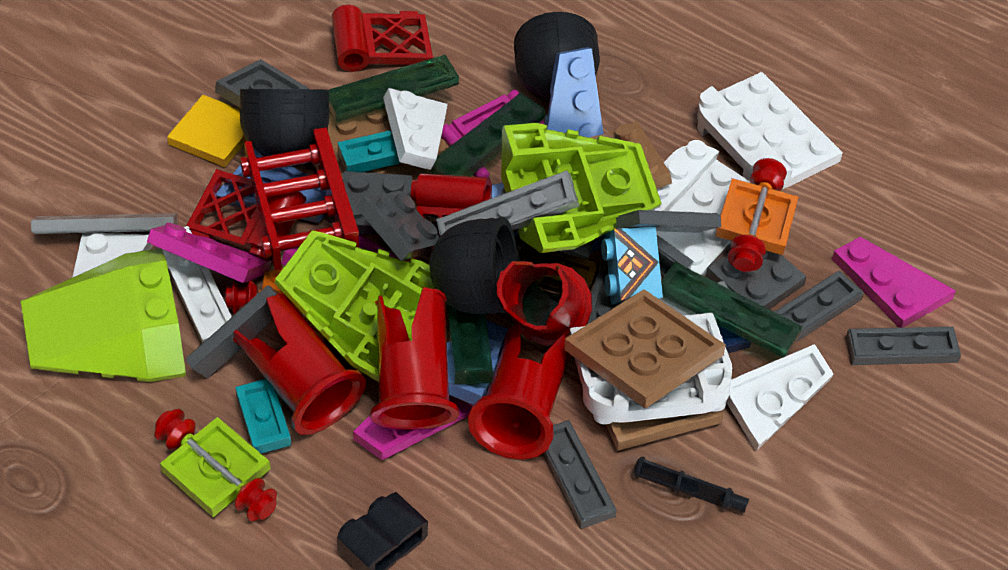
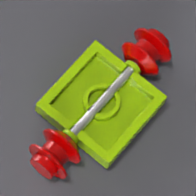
[154,409,277,521]

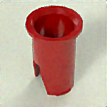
[497,261,592,346]
[370,287,459,430]
[233,294,366,435]
[467,323,571,460]

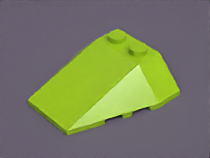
[501,123,662,253]
[274,230,435,382]
[21,248,186,382]

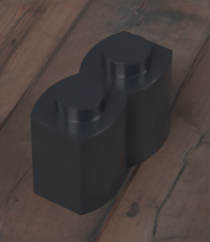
[337,492,428,570]

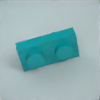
[337,130,401,172]
[235,379,291,453]

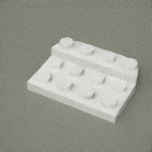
[697,72,843,189]
[655,140,750,286]
[569,313,732,424]

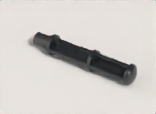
[633,457,749,513]

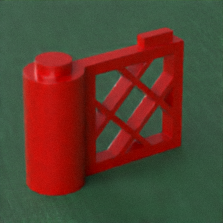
[332,5,433,72]
[186,169,306,261]
[404,174,492,262]

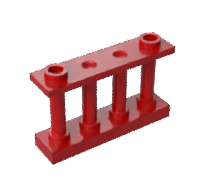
[240,127,359,271]

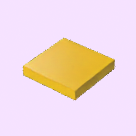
[167,95,247,168]

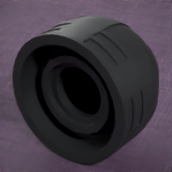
[514,12,600,102]
[240,89,329,156]
[430,217,518,315]

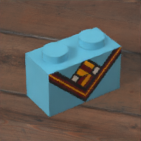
[601,227,663,305]

